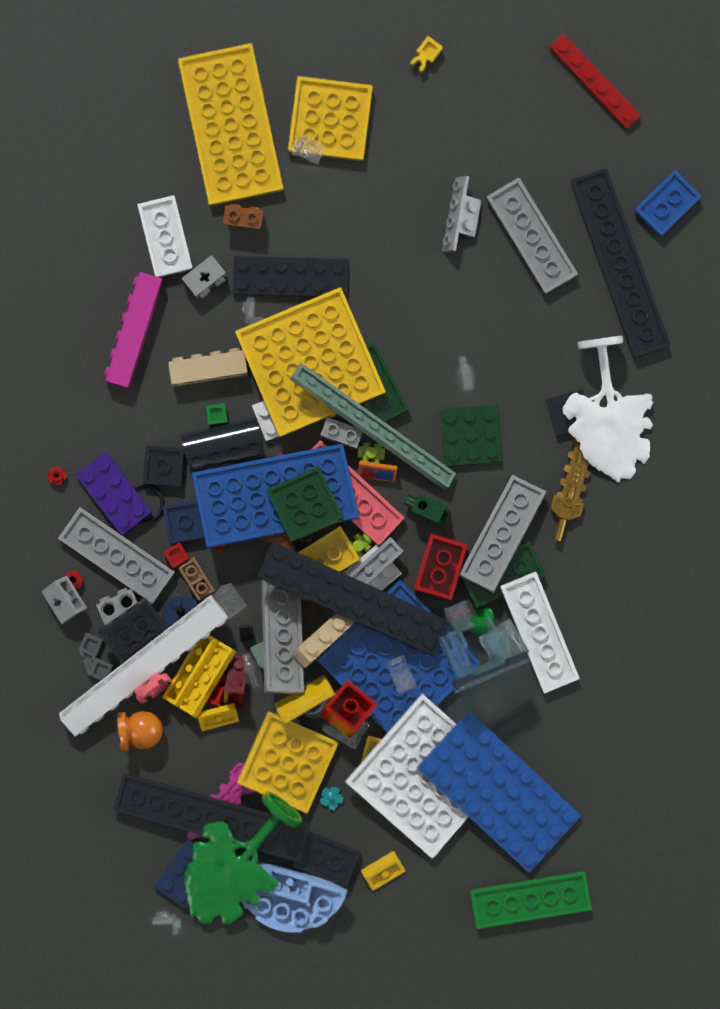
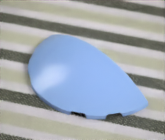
[241,860,347,932]

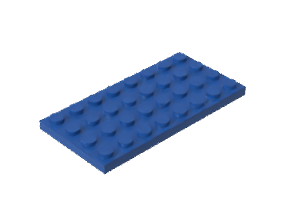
[192,443,359,549]
[416,710,581,873]

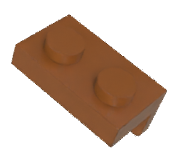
[223,204,264,230]

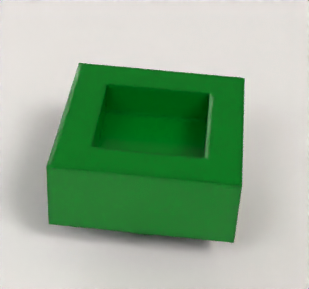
[206,403,228,426]

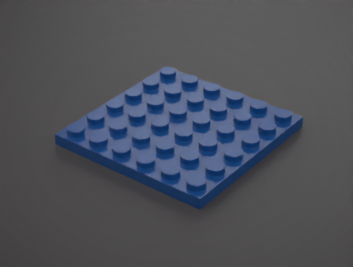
[317,580,481,733]

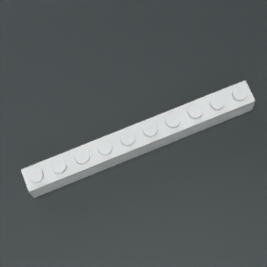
[59,595,228,736]

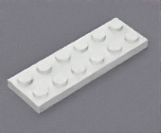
[500,572,580,693]

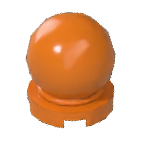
[118,711,163,752]

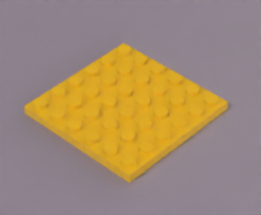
[235,287,386,437]

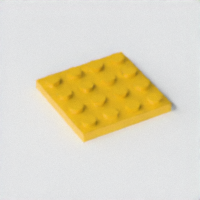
[288,76,373,161]
[237,711,339,813]

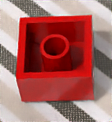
[320,680,378,739]

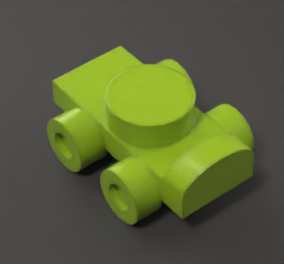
[357,443,385,463]
[350,533,372,557]

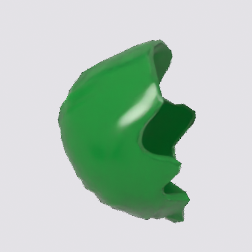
[464,608,494,636]

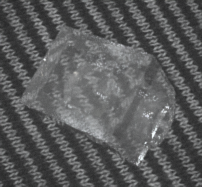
[292,137,325,164]

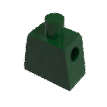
[404,494,451,528]

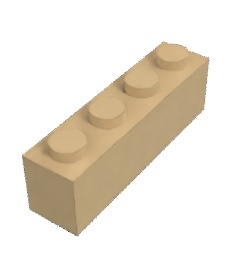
[168,348,248,387]
[292,614,356,668]

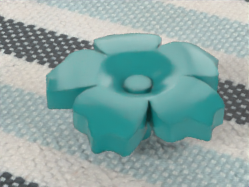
[320,787,344,810]

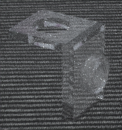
[386,655,417,694]

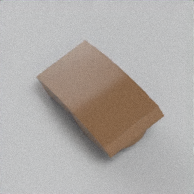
[178,557,215,601]

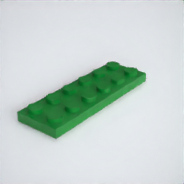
[470,871,592,929]

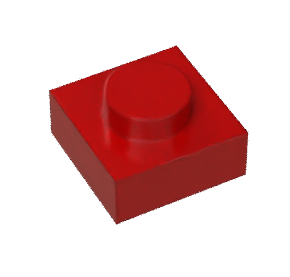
[163,542,190,569]

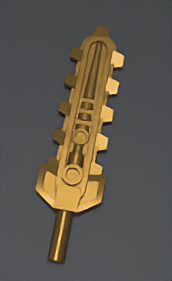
[550,438,591,542]

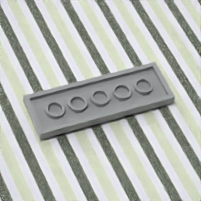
[486,178,578,294]
[459,475,546,593]
[58,507,175,603]
[261,580,304,694]

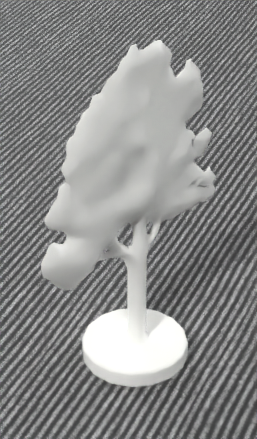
[563,336,653,482]

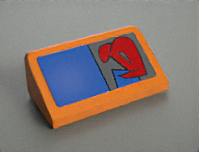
[358,461,397,482]

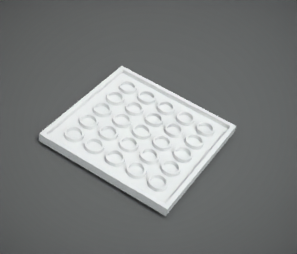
[345,694,468,858]

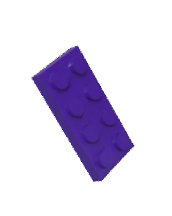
[76,452,153,536]

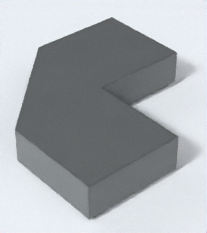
[78,633,114,680]

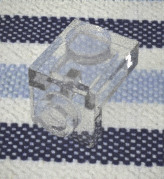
[242,297,265,325]
[152,911,181,935]

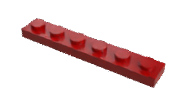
[549,34,641,130]

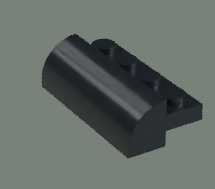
[181,417,265,474]

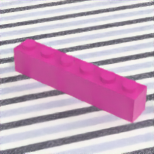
[104,272,163,390]

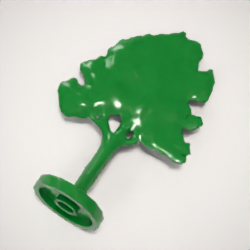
[184,791,302,925]

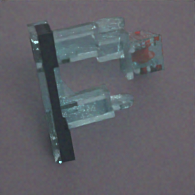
[439,600,530,694]

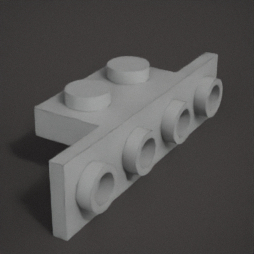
[443,176,481,252]

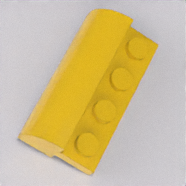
[162,635,237,718]

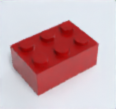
[414,534,468,601]

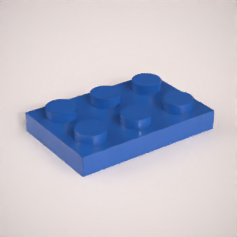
[634,170,702,237]

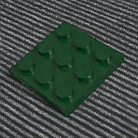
[440,405,502,467]
[266,466,344,543]

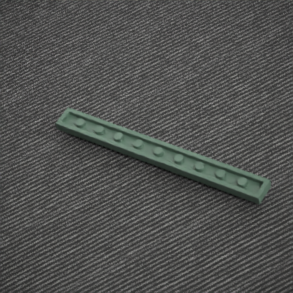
[290,363,456,490]

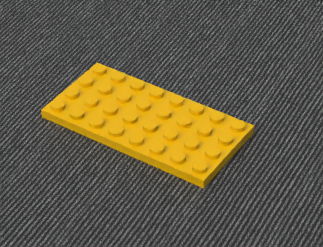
[178,43,284,206]

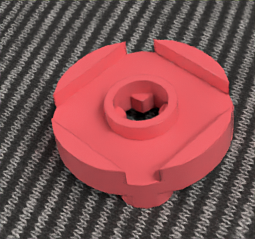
[134,673,172,704]

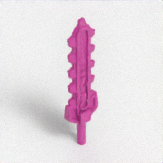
[187,763,255,840]

